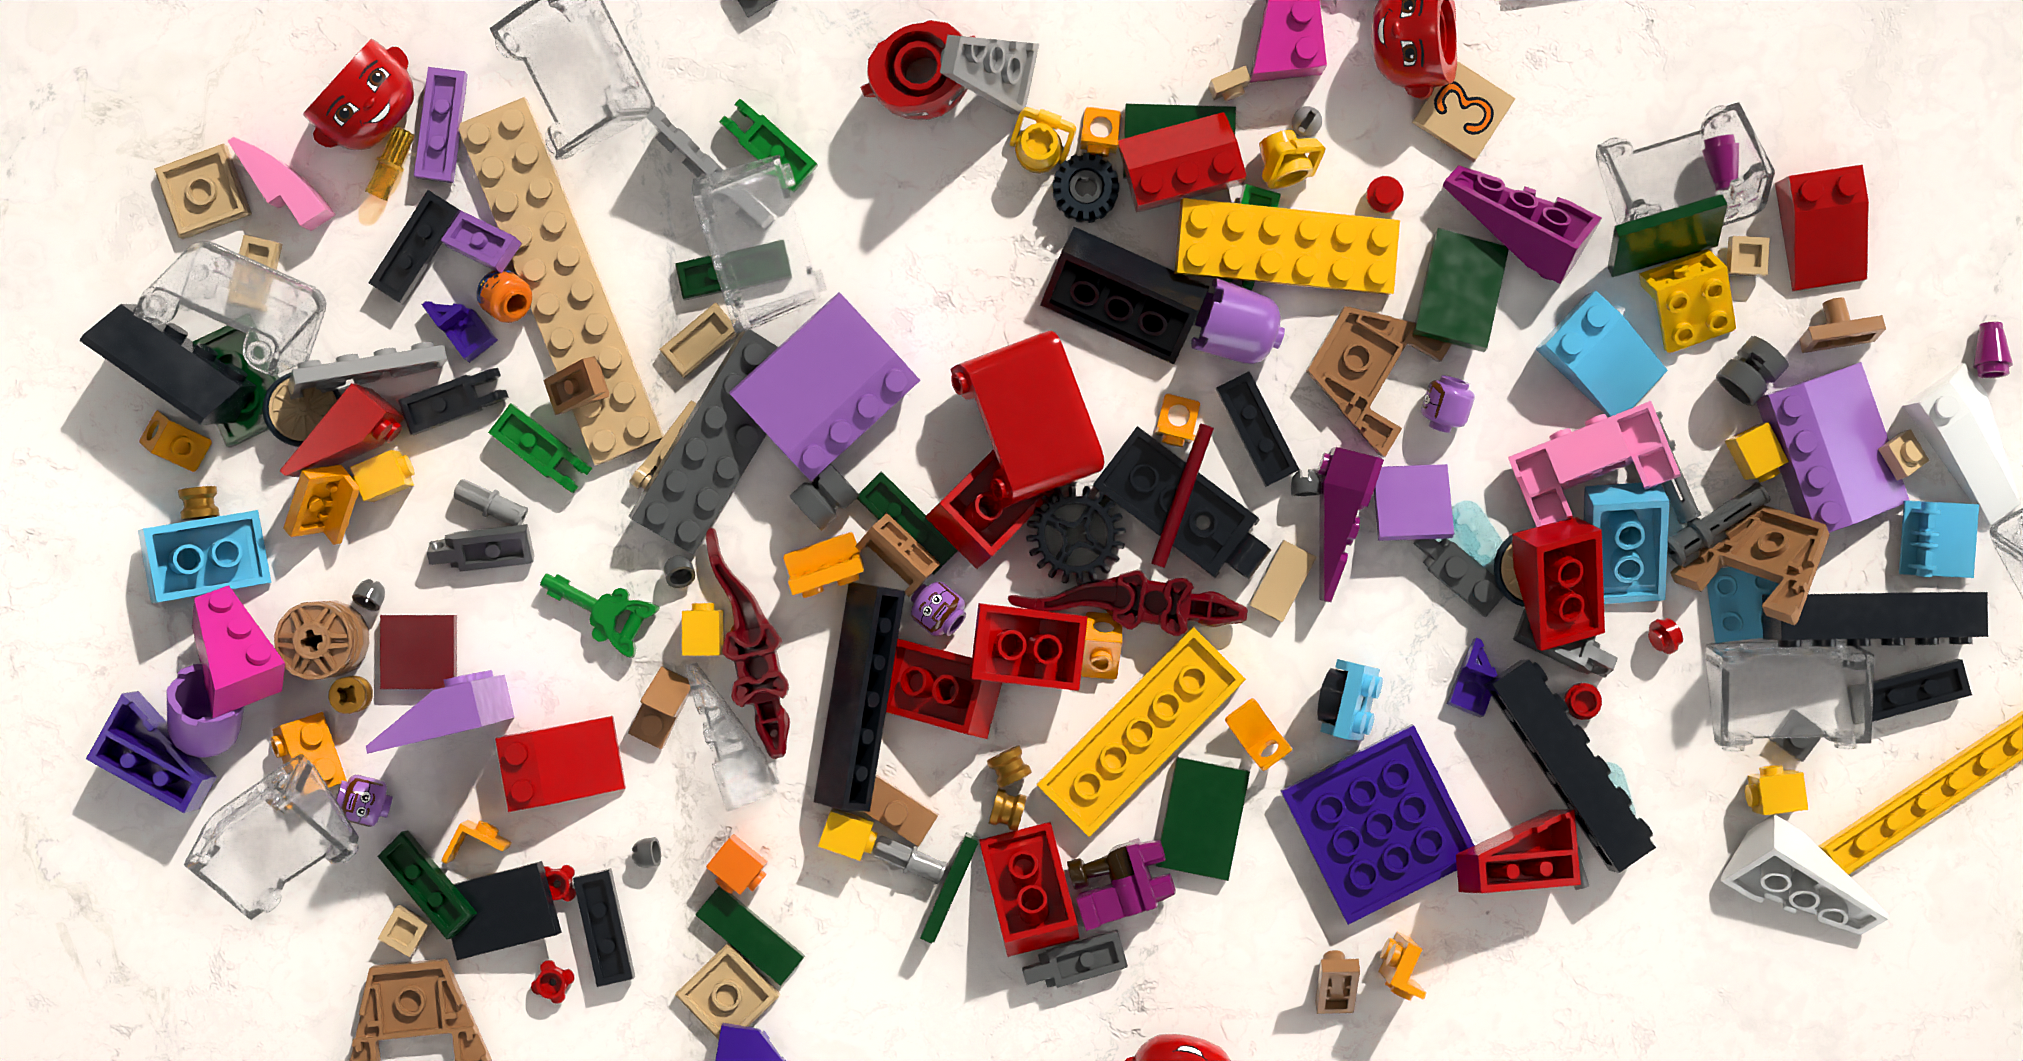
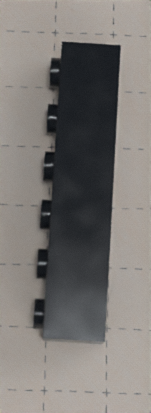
[813,582,905,812]
[1762,592,1988,648]
[1484,659,1656,873]

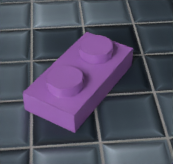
[441,211,522,273]

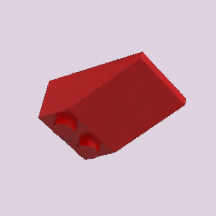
[1775,164,1869,292]
[280,383,404,477]
[925,449,1054,569]
[1512,517,1605,651]
[970,603,1088,691]
[886,639,1002,739]
[495,716,626,812]
[979,822,1079,957]

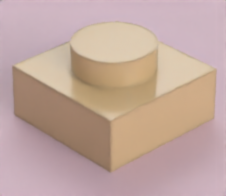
[1208,65,1251,101]
[1727,236,1770,276]
[1878,429,1930,481]
[378,905,431,957]

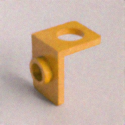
[1080,107,1121,157]
[1155,394,1200,447]
[139,410,212,472]
[1081,612,1122,679]
[1225,698,1292,771]
[441,820,512,864]

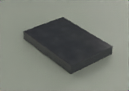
[451,861,562,960]

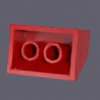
[1118,112,1247,213]

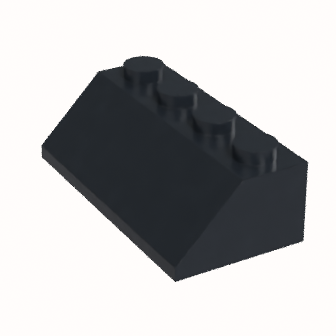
[1040,227,1209,364]
[79,302,257,425]

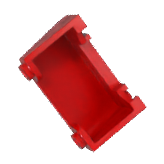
[950,331,1104,508]

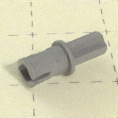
[453,479,528,526]
[872,836,947,884]

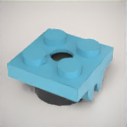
[1317,659,1383,741]

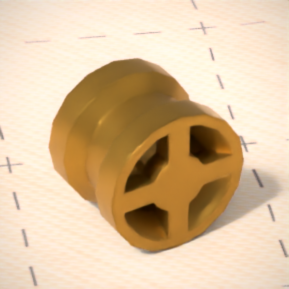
[178,486,220,520]
[328,676,373,714]
[987,745,1032,788]
[988,788,1027,832]

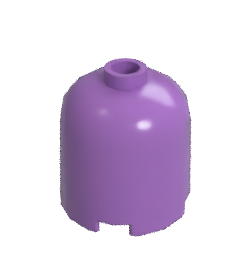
[1191,278,1285,364]
[166,664,245,758]

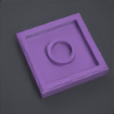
[1374,464,1454,541]

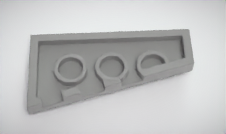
[940,35,1039,115]
[646,106,774,230]
[288,342,447,400]

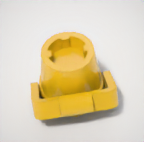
[1009,107,1076,174]
[1259,130,1326,189]

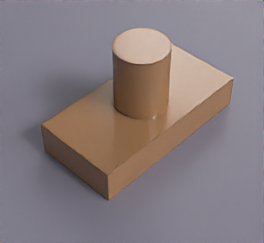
[1799,297,1886,353]
[863,775,939,847]
[1315,950,1360,1014]

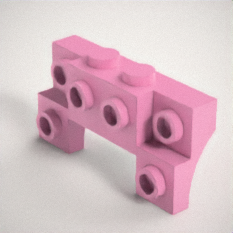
[1508,401,1681,527]

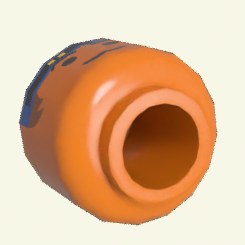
[476,270,533,323]

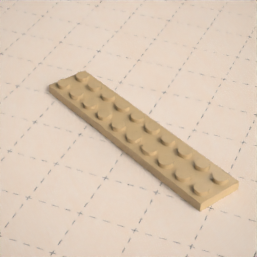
[459,97,664,466]

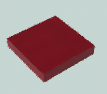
[380,615,457,689]

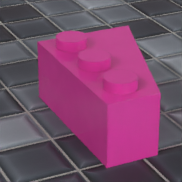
[1249,0,1327,83]
[192,585,285,719]

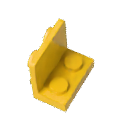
[1639,249,1736,353]

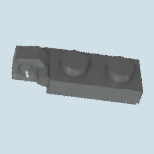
[427,524,535,572]
[1413,538,1504,617]
[1513,609,1618,678]
[1022,930,1128,988]

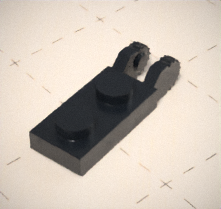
[398,368,509,436]

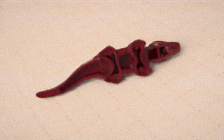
[706,528,791,759]
[1008,569,1248,636]

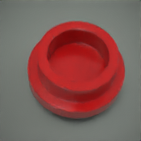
[1366,176,1404,213]
[1648,618,1683,654]
[1564,683,1602,720]

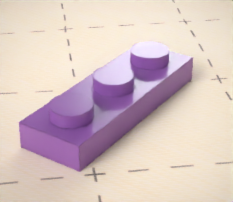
[414,67,468,183]

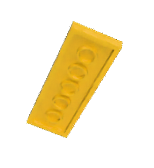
[1174,198,1400,295]
[1036,627,1246,837]

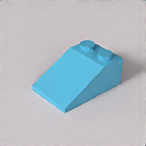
[1536,291,1668,417]
[1584,483,1670,604]
[138,510,271,603]

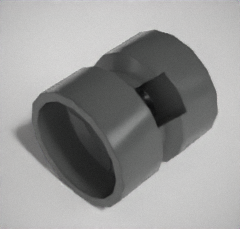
[1716,336,1789,406]
[790,463,860,531]

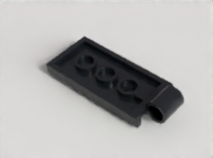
[1092,426,1271,580]

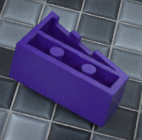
[86,691,217,813]

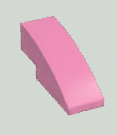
[228,137,335,231]

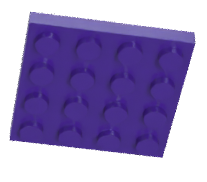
[1280,724,1475,925]

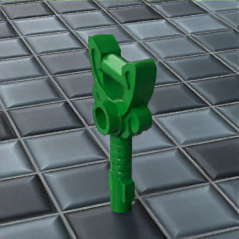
[540,573,660,658]

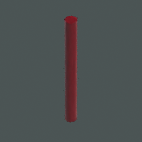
[1151,423,1214,568]

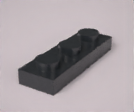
[368,190,461,304]
[1215,371,1300,487]
[1850,659,1972,724]
[573,868,636,987]

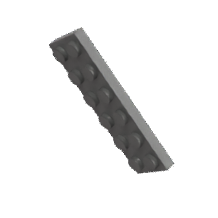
[628,326,778,555]

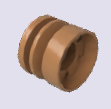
[274,601,370,680]

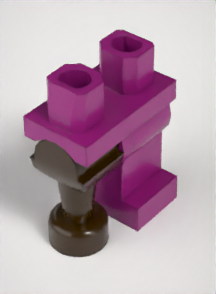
[1067,838,1176,931]

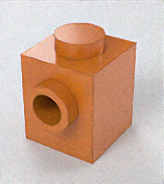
[706,834,768,895]

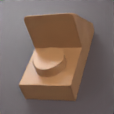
[543,356,609,415]
[628,666,695,749]

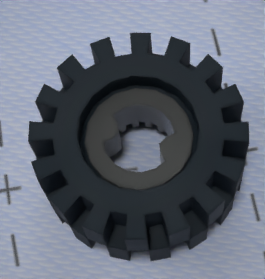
[1053,153,1120,223]

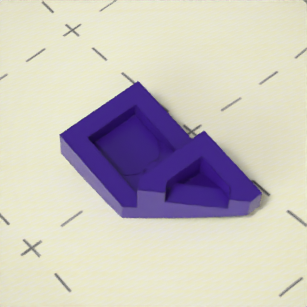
[421,301,498,363]
[1446,638,1498,718]
[715,1023,786,1061]

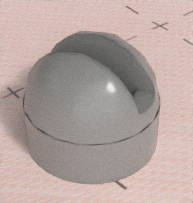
[1292,106,1322,138]

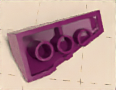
[1443,165,1602,284]
[1317,447,1384,603]

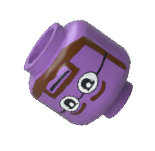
[1421,375,1475,433]
[911,582,966,636]
[334,775,393,827]

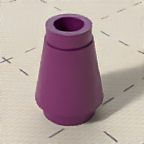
[1701,134,1739,191]
[1973,322,2013,378]

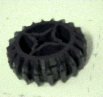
[1026,485,1126,585]

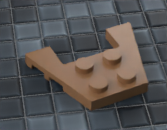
[1306,306,1452,457]
[1670,505,1830,626]
[350,958,492,1061]

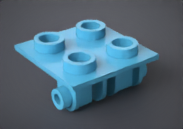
[1899,500,1979,578]
[1707,567,1779,643]

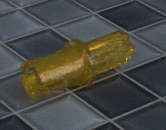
[365,127,414,201]

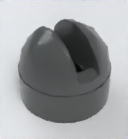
[1291,469,1321,496]
[664,556,696,588]
[352,579,385,611]
[632,837,661,868]

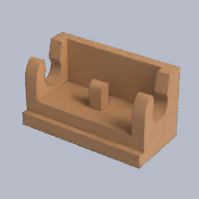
[855,513,941,597]

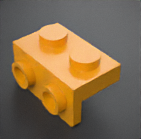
[283,465,359,545]
[783,532,865,598]
[270,712,347,799]
[1378,932,1427,1001]

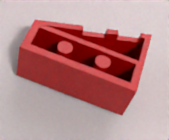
[1456,809,1581,893]

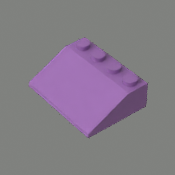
[729,292,921,481]
[1756,362,1910,533]
[366,670,514,754]

